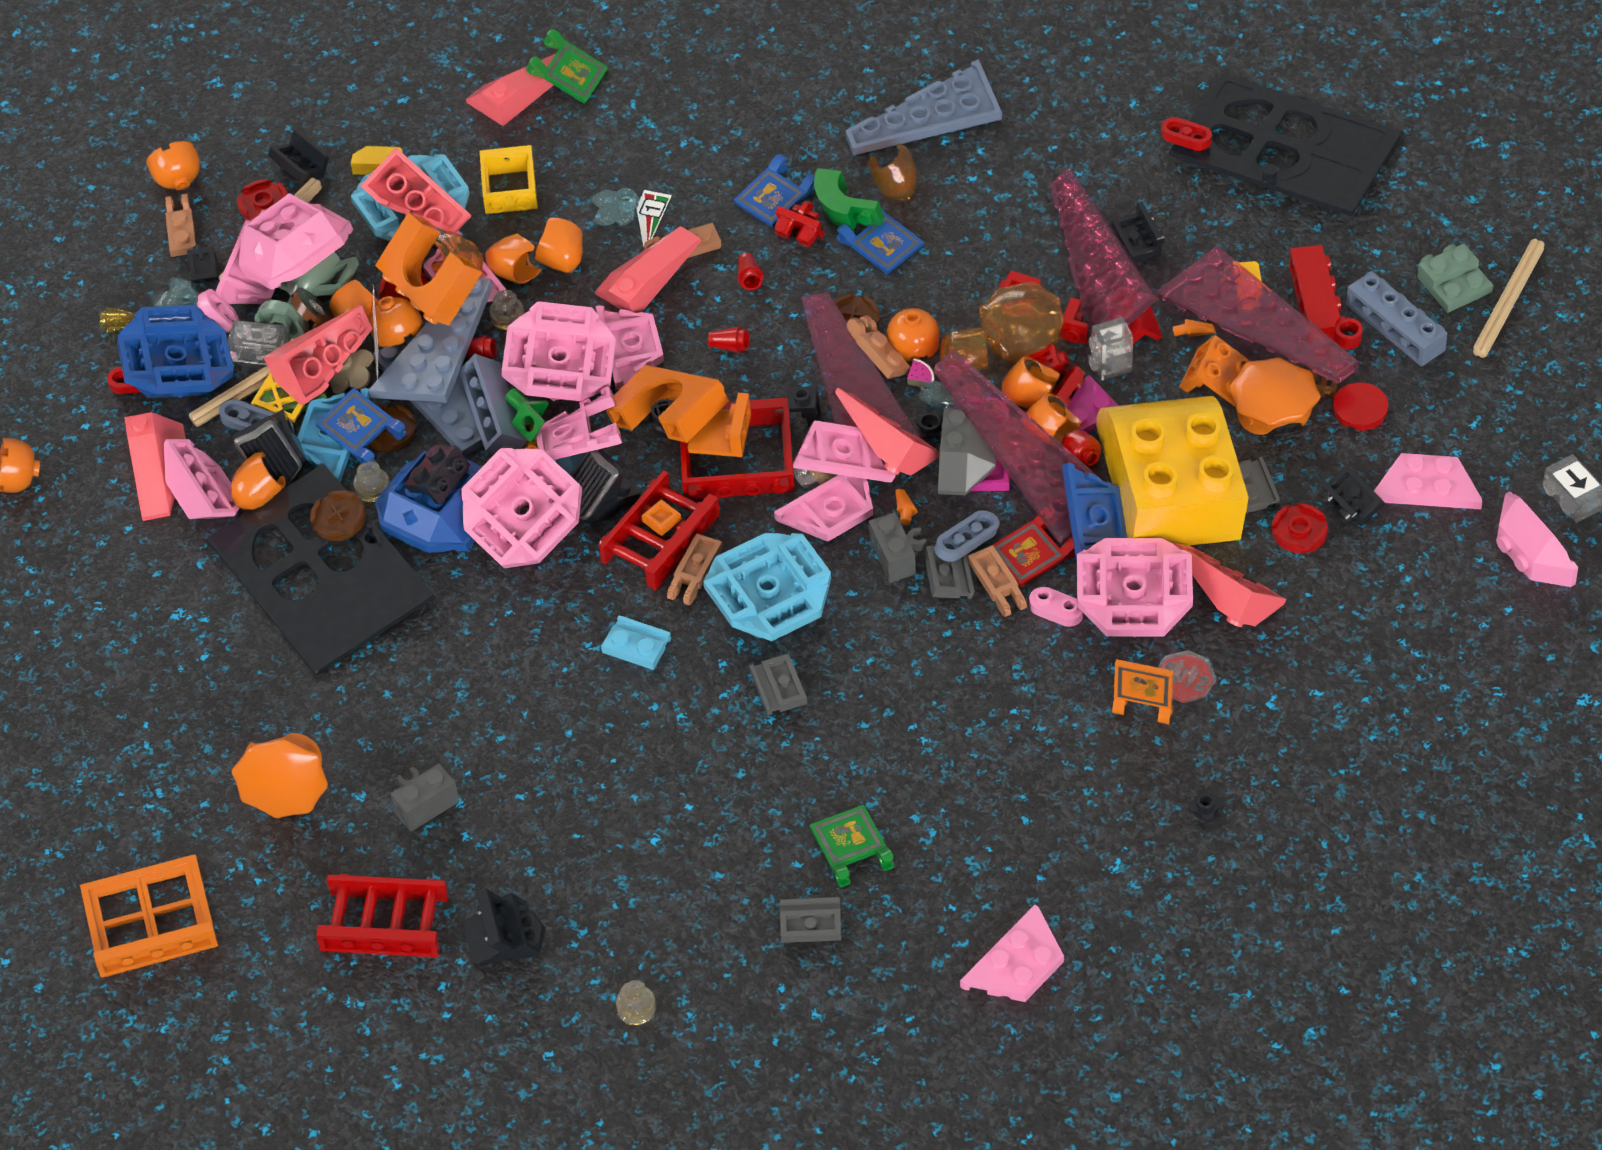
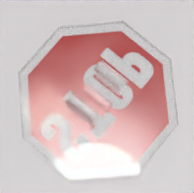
[1158,650,1217,703]

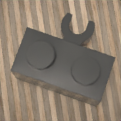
[869,513,927,583]
[390,763,459,832]

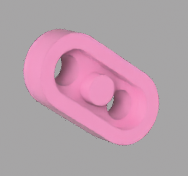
[197,289,239,332]
[1029,587,1083,627]

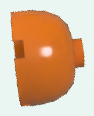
[146,141,200,190]
[369,296,424,347]
[886,308,940,362]
[0,437,40,493]

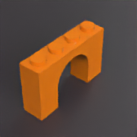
[375,212,483,326]
[606,365,729,443]

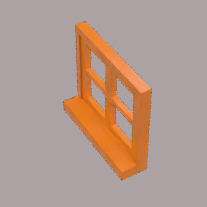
[80,854,218,978]

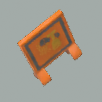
[1112,659,1174,725]

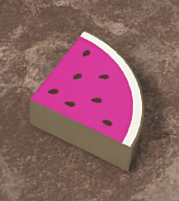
[907,358,935,389]

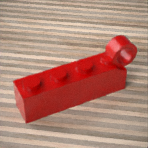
[1289,245,1363,349]

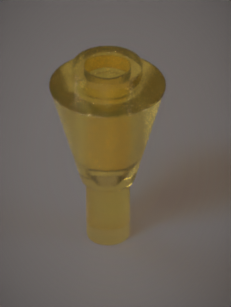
[100,306,135,333]

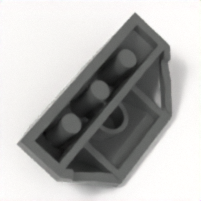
[938,405,1000,495]

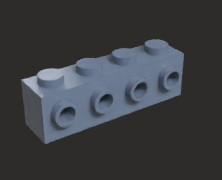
[1346,271,1447,367]
[459,354,527,454]

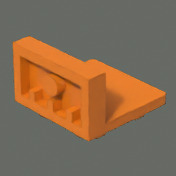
[1179,335,1250,407]
[688,393,751,457]

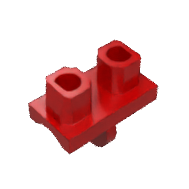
[774,201,825,247]

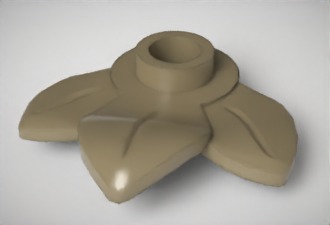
[329,349,374,395]

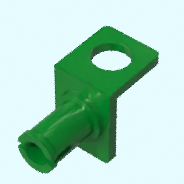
[505,388,549,442]

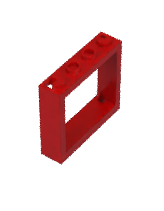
[680,398,795,500]

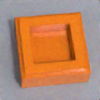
[641,499,682,536]

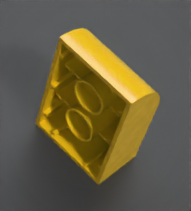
[1096,396,1249,546]

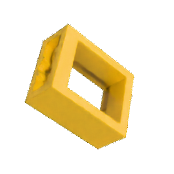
[480,145,538,214]

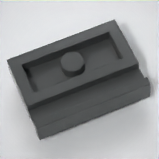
[1238,457,1280,513]
[924,546,974,599]
[749,653,807,716]
[780,897,841,943]

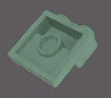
[1417,243,1493,313]

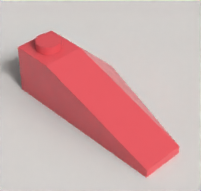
[466,54,556,126]
[360,148,471,235]
[595,226,702,313]
[264,305,372,405]
[835,388,940,476]
[124,412,186,521]
[1174,542,1286,627]

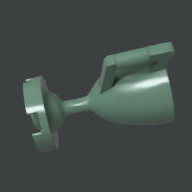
[255,252,359,345]

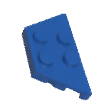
[1062,463,1127,562]

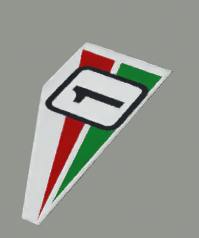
[636,190,672,246]

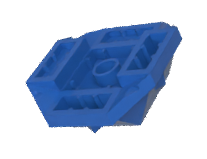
[117,305,234,398]
[375,450,482,553]

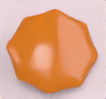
[1229,357,1321,435]
[232,733,328,818]

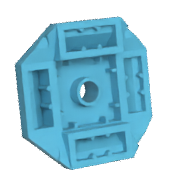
[351,154,469,241]
[704,533,831,641]

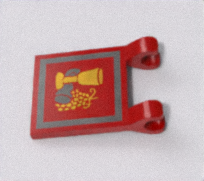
[993,507,1076,588]

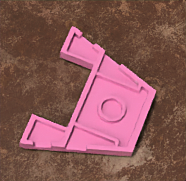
[536,386,622,460]

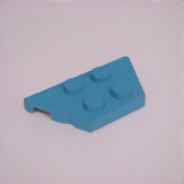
[297,388,370,482]

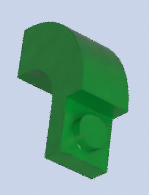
[814,168,885,231]

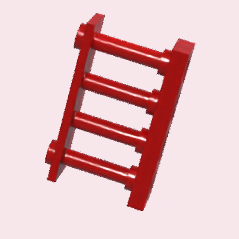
[599,470,720,590]
[316,874,449,958]

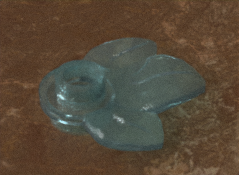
[590,188,639,227]
[150,277,199,307]
[919,378,974,405]

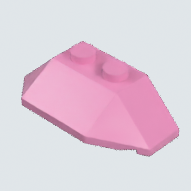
[164,439,240,519]
[1496,492,1578,587]

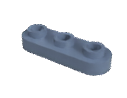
[219,399,294,432]
[934,510,1000,562]

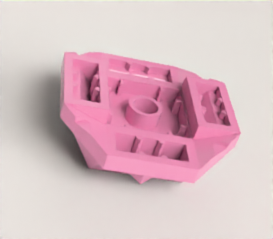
[239,193,353,290]
[501,301,616,401]
[462,448,582,568]
[1077,538,1193,638]

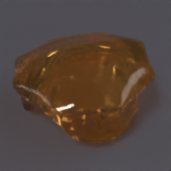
[979,281,1064,362]

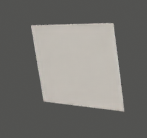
[373,288,378,380]

